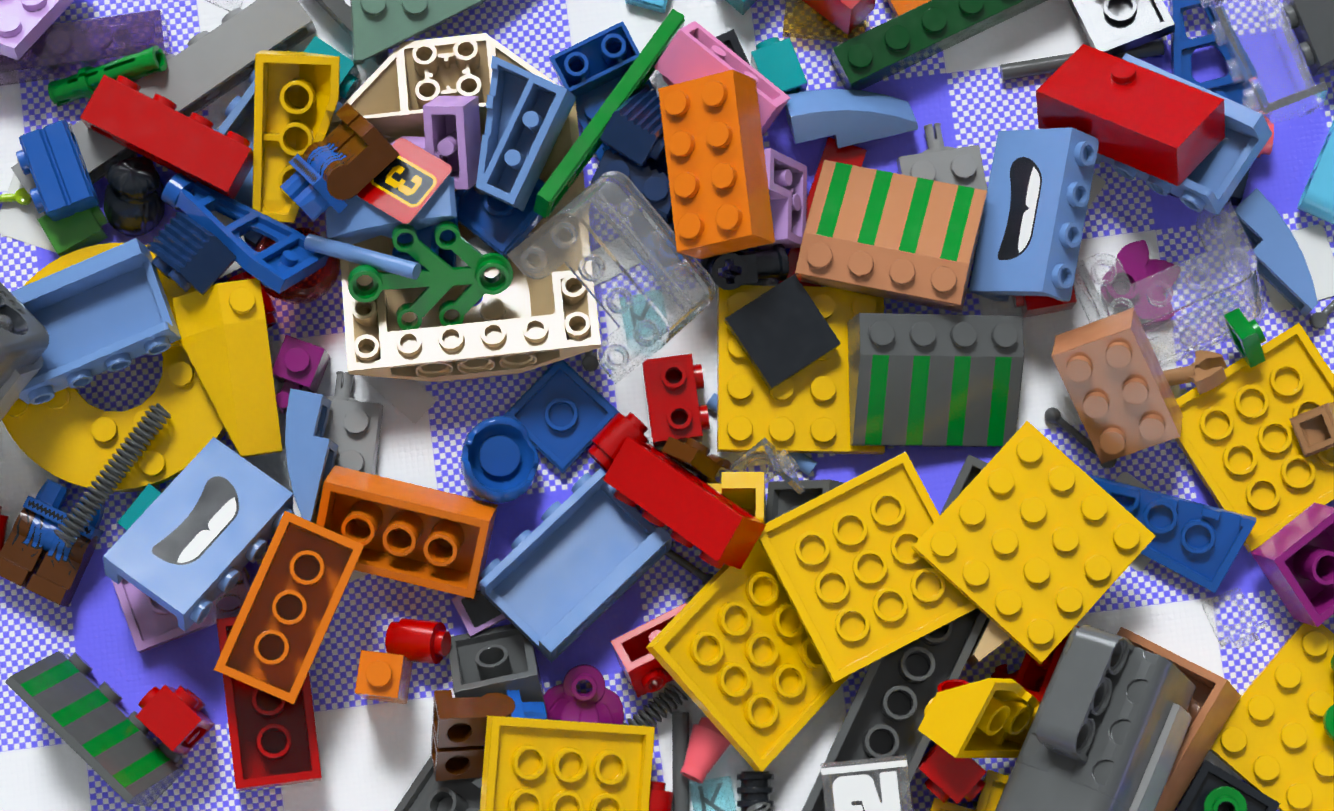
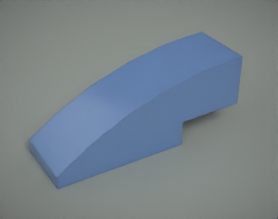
[785,89,918,148]
[325,175,457,245]
[1227,188,1318,317]
[285,388,338,524]

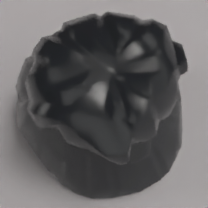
[104,156,165,236]

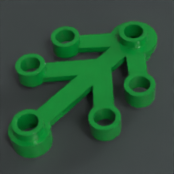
[348,221,513,330]

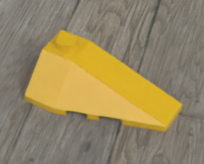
[252,50,340,223]
[172,278,283,457]
[918,678,1040,758]

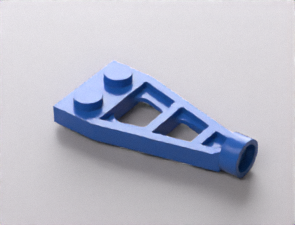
[1170,0,1265,113]
[161,173,329,294]

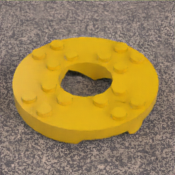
[2,243,227,492]

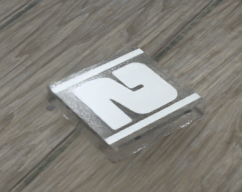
[820,755,913,811]

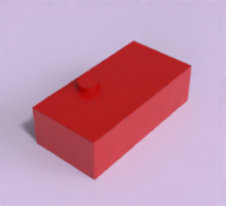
[1036,44,1225,186]
[216,616,322,792]

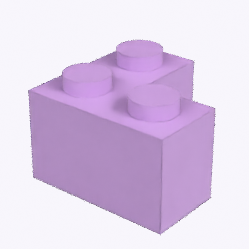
[391,96,481,189]
[753,148,807,251]

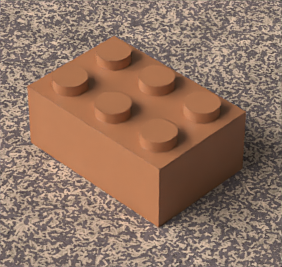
[1051,307,1183,464]

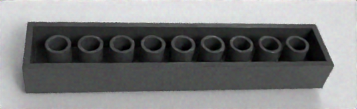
[801,455,988,811]

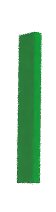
[533,9,685,219]

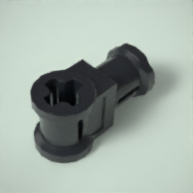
[700,244,789,290]

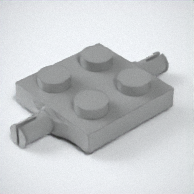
[896,123,987,226]
[289,371,384,479]

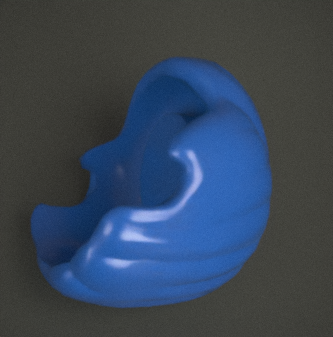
[461,416,539,503]

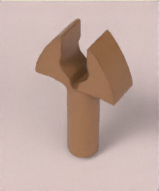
[1163,350,1227,394]

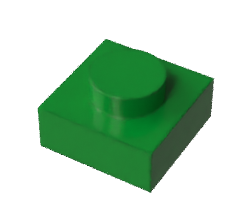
[1223,308,1266,368]

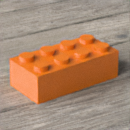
[658,69,775,259]
[316,465,498,599]
[214,511,364,704]

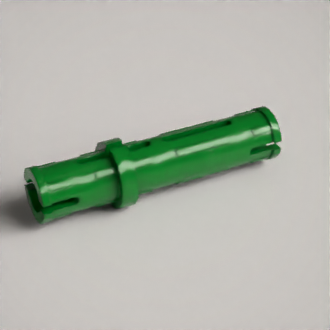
[48,45,167,107]

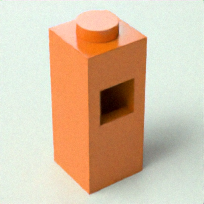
[355,650,413,704]

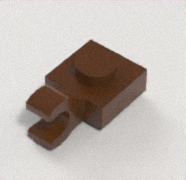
[661,437,732,483]

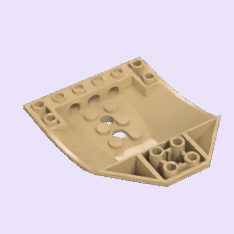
[327,33,601,382]

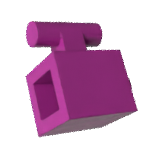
[272,335,331,415]

